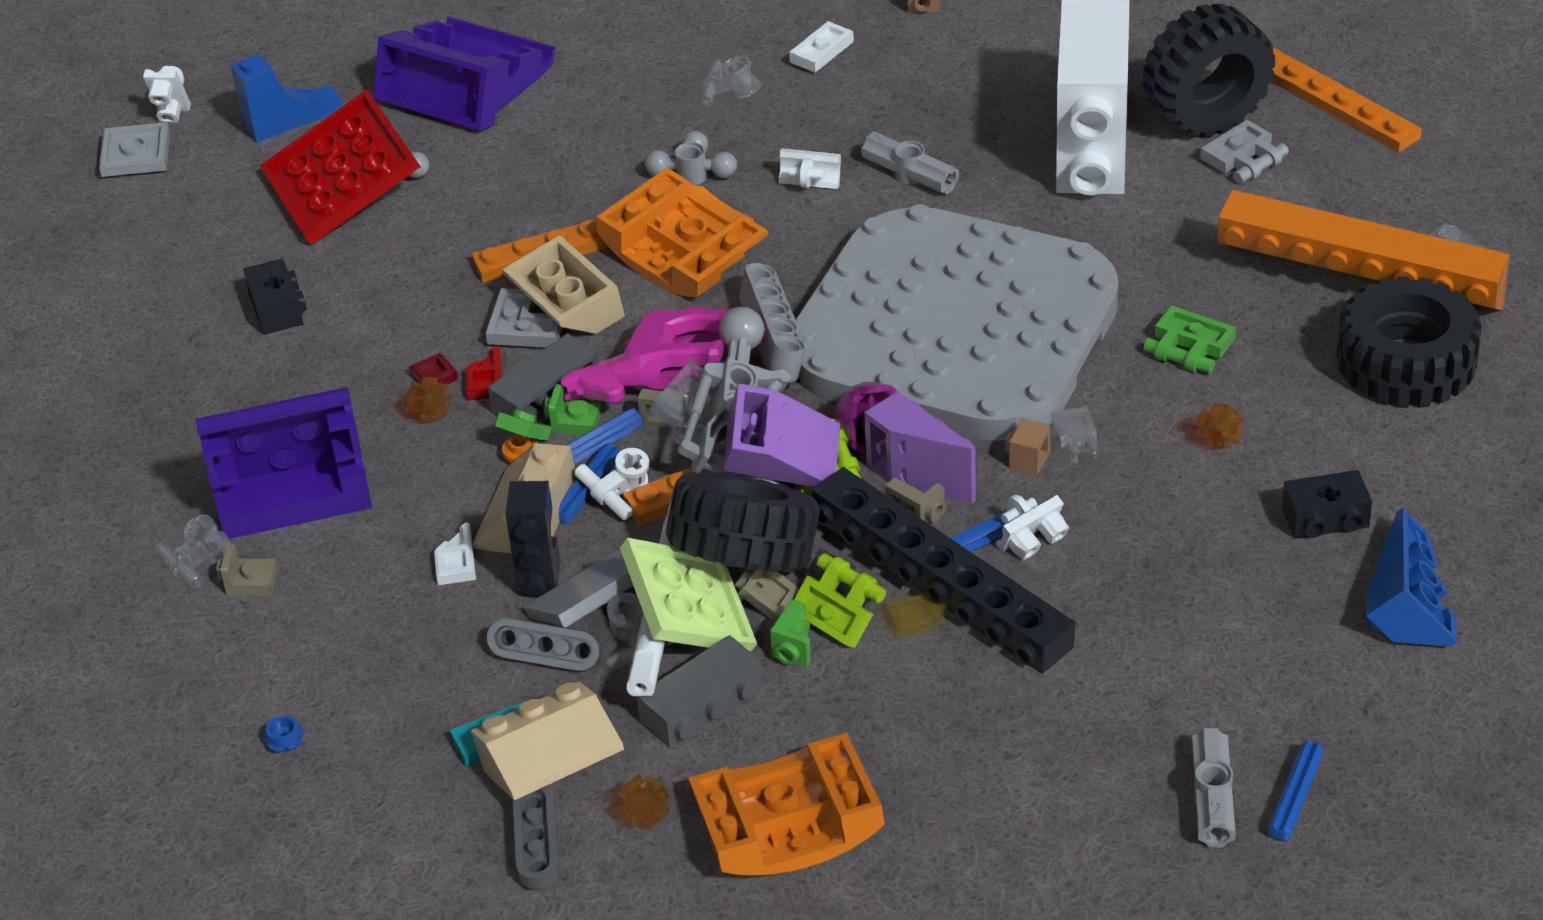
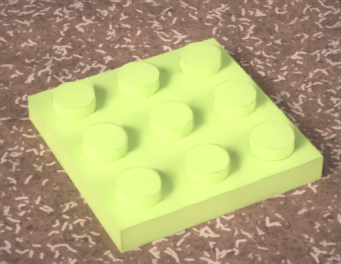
[620,538,757,652]

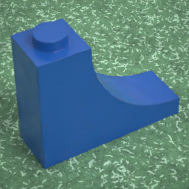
[230,54,343,143]

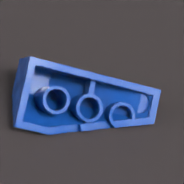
[1365,508,1457,647]

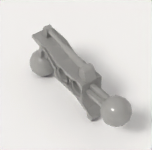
[678,306,791,485]

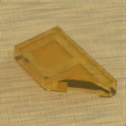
[886,594,947,638]

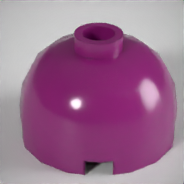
[834,381,897,455]

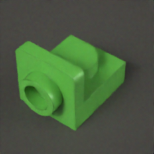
[544,384,602,435]
[770,599,811,668]

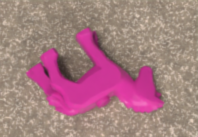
[561,306,731,404]

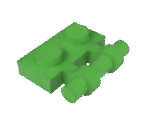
[1143,306,1237,374]

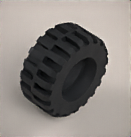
[1143,4,1275,137]
[1336,277,1482,408]
[666,472,820,572]

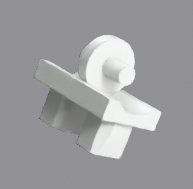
[143,66,191,122]
[779,148,841,189]
[995,495,1069,561]

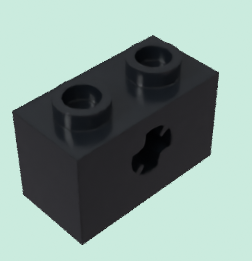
[243,258,307,335]
[1282,470,1372,539]

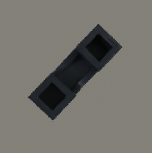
[505,481,561,597]

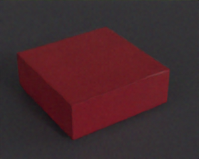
[409,353,458,394]

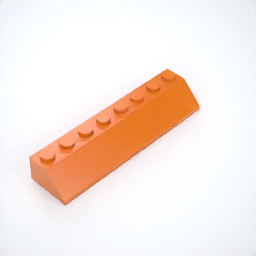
[1218,189,1510,310]

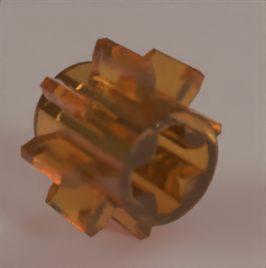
[405,377,451,423]
[1196,403,1244,450]
[617,774,669,829]

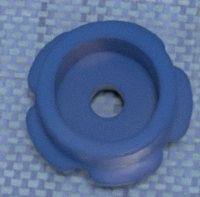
[264,715,304,752]

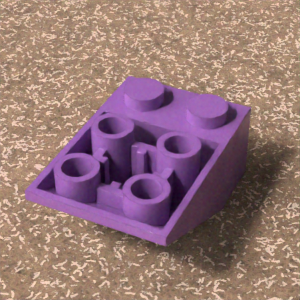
[723,383,840,487]
[864,391,976,503]

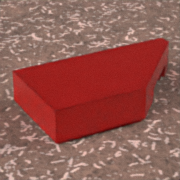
[466,346,503,401]

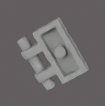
[1200,120,1289,184]

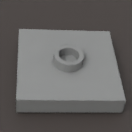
[99,122,170,177]

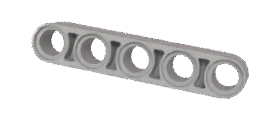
[739,263,805,383]

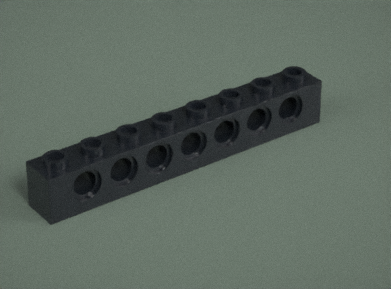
[812,467,1076,674]

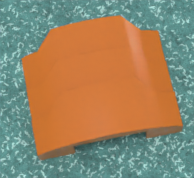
[596,168,768,297]
[688,733,885,876]

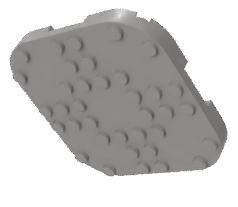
[796,204,1118,440]

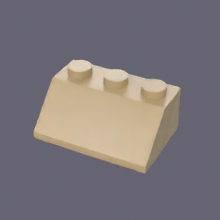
[502,235,625,334]
[472,443,577,553]
[471,681,624,800]

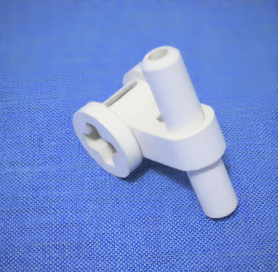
[575,448,649,520]

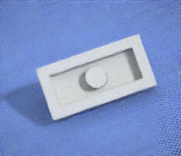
[789,21,854,73]

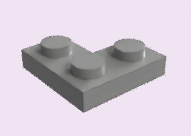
[486,288,563,348]

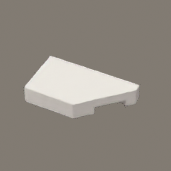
[434,523,476,585]

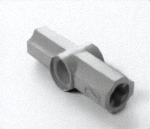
[862,131,959,195]
[1191,728,1236,848]

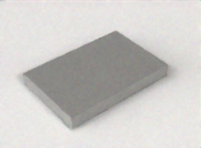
[524,551,634,628]

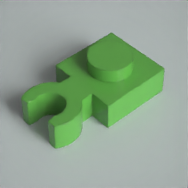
[495,409,553,441]

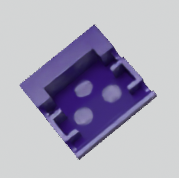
[373,16,556,131]
[196,387,372,540]

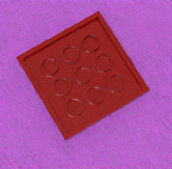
[260,89,421,245]

